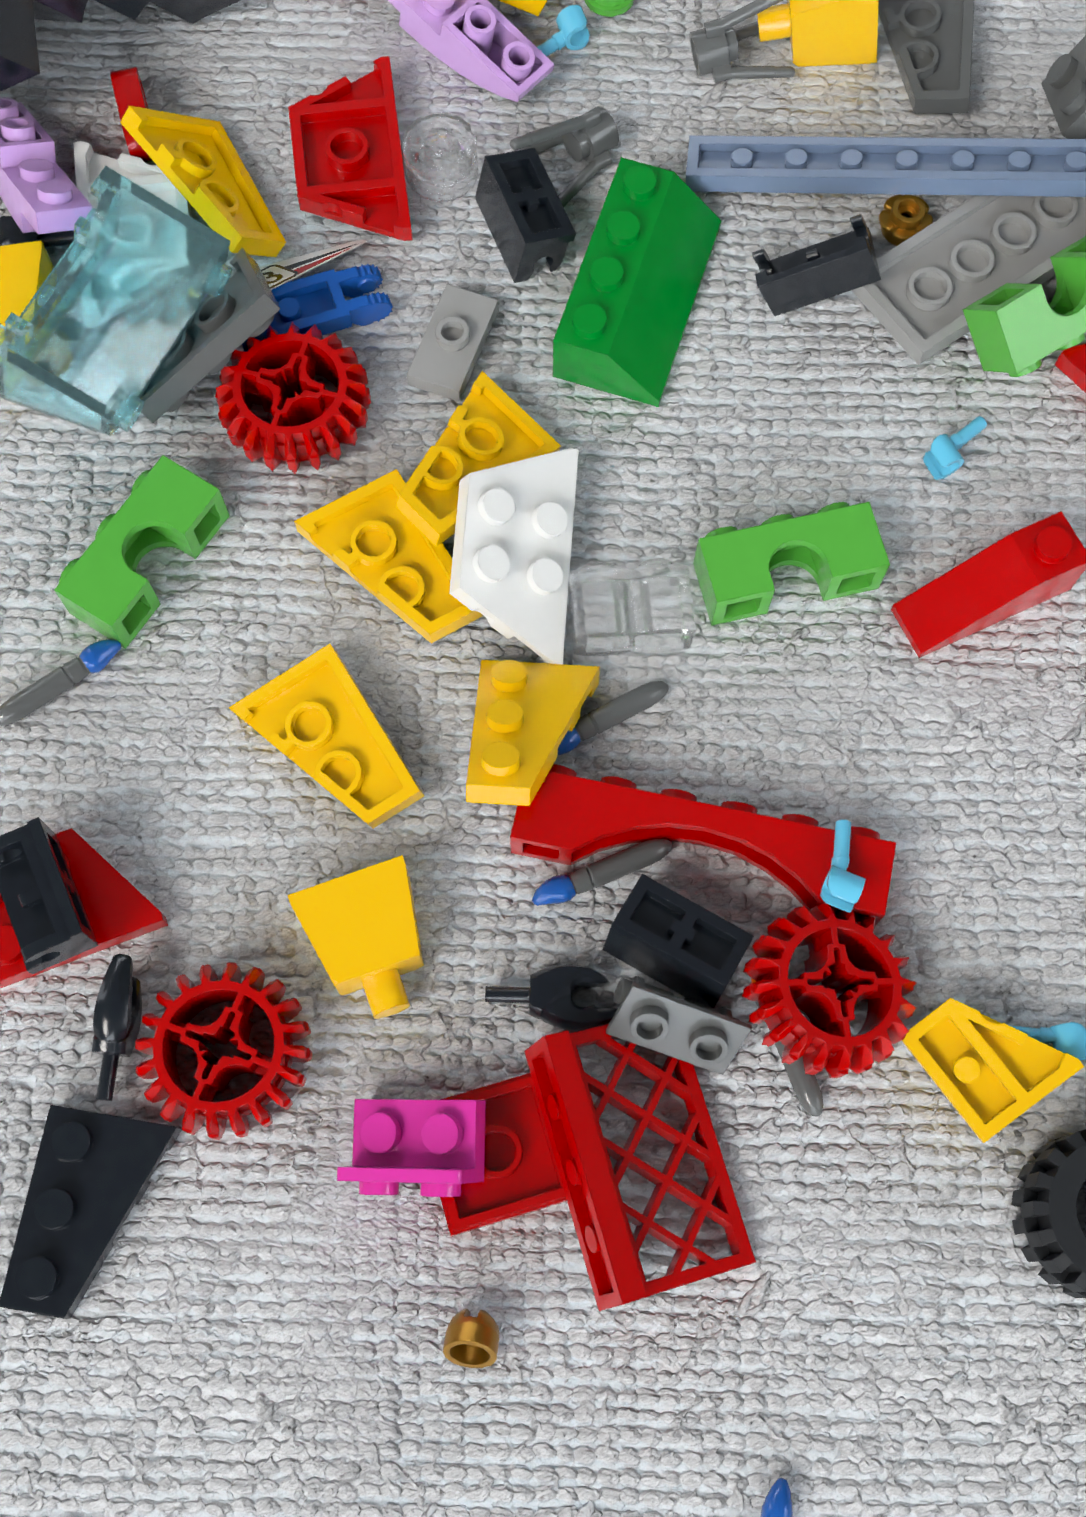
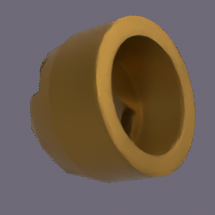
[443,1309,499,1368]

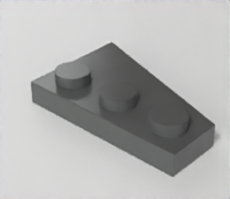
[878,0,974,114]
[129,248,280,423]

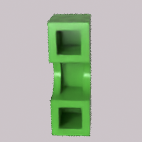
[962,236,1086,377]
[54,455,230,649]
[693,502,890,626]

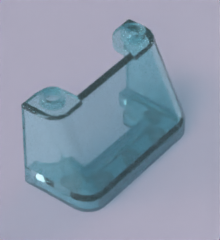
[0,166,232,436]

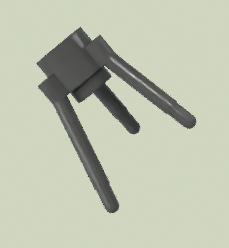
[689,0,795,83]
[510,106,619,207]

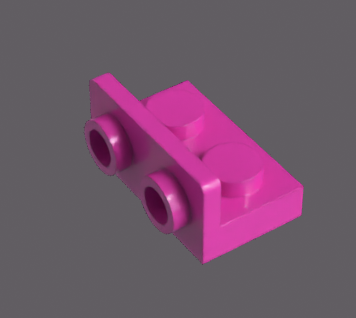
[337,1099,486,1197]

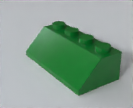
[553,157,721,407]

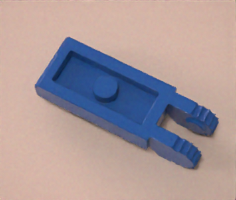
[242,264,393,352]

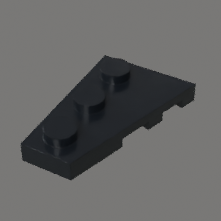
[0,1105,182,1319]

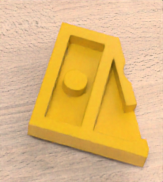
[901,998,1084,1143]

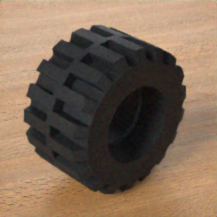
[1011,1129,1086,1298]

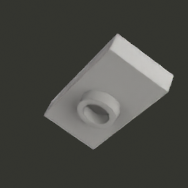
[407,284,499,402]

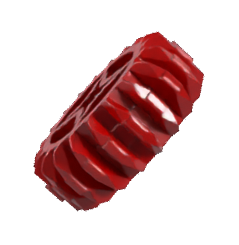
[215,322,371,474]
[741,903,917,1078]
[135,962,312,1140]

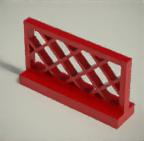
[524,1024,756,1311]

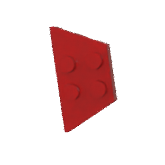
[288,56,413,241]
[0,828,168,989]

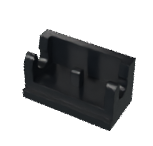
[475,148,576,283]
[752,214,881,316]
[0,817,99,974]
[602,874,754,1008]

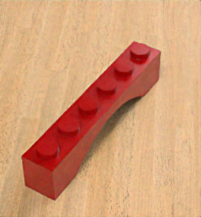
[510,764,896,926]

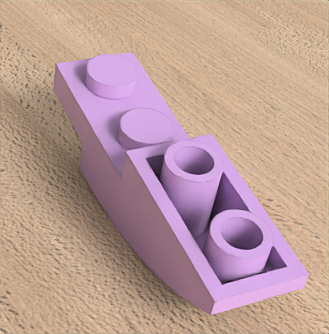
[388,0,555,102]
[0,97,94,234]

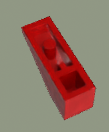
[891,511,1086,658]

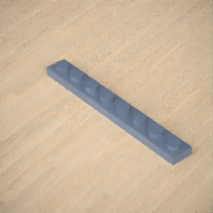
[686,135,1086,197]

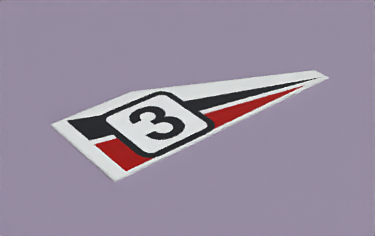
[215,239,367,291]

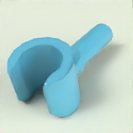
[537,5,590,56]
[922,416,987,480]
[820,820,866,913]
[1009,1022,1086,1061]

